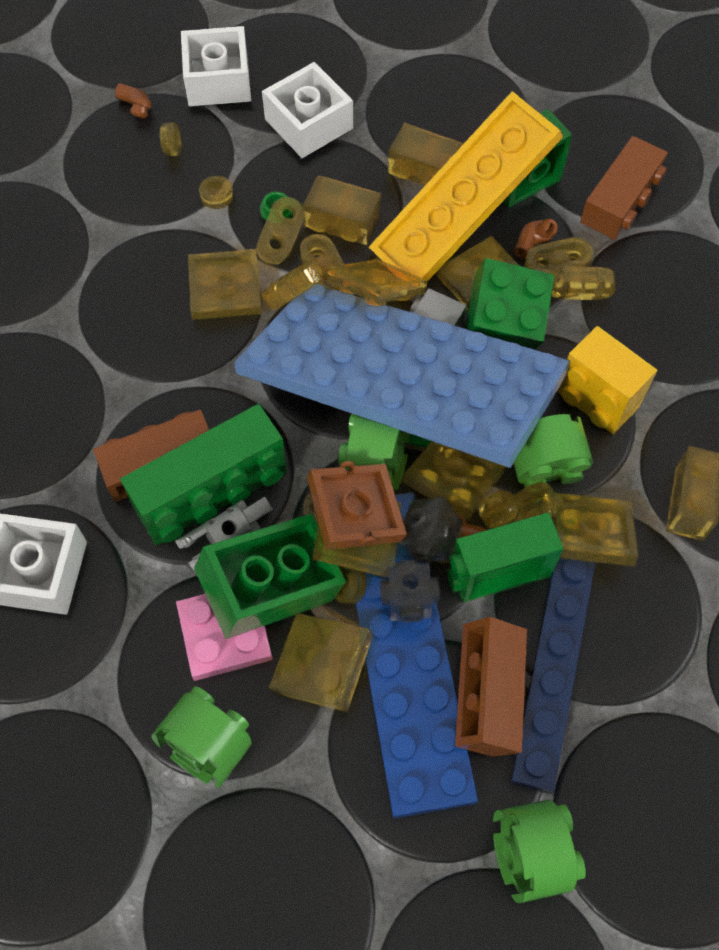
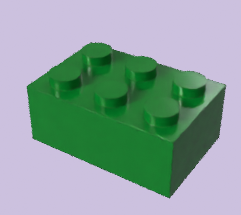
[194,514,346,639]

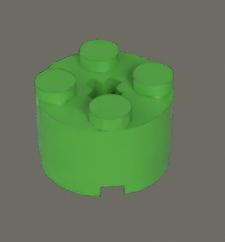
[338,414,410,490]
[514,414,593,492]
[151,686,252,788]
[493,800,586,903]

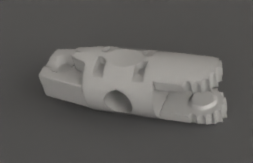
[175,497,273,571]

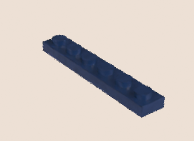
[510,551,596,794]

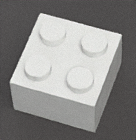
[181,26,251,106]
[262,62,353,158]
[0,513,87,615]

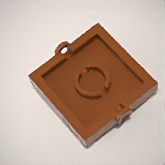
[307,461,407,550]

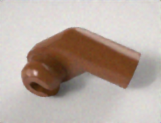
[115,83,152,119]

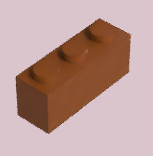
[580,136,668,240]
[93,409,209,502]
[455,617,527,757]

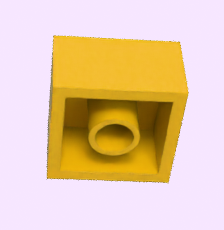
[557,326,658,435]

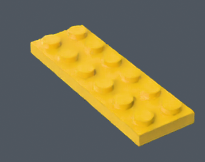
[369,91,563,293]

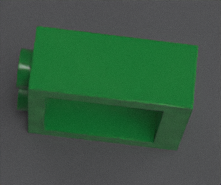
[447,512,564,603]

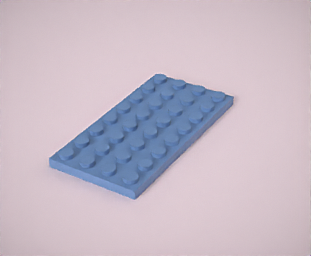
[234,282,570,468]

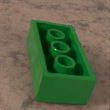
[120,403,287,546]

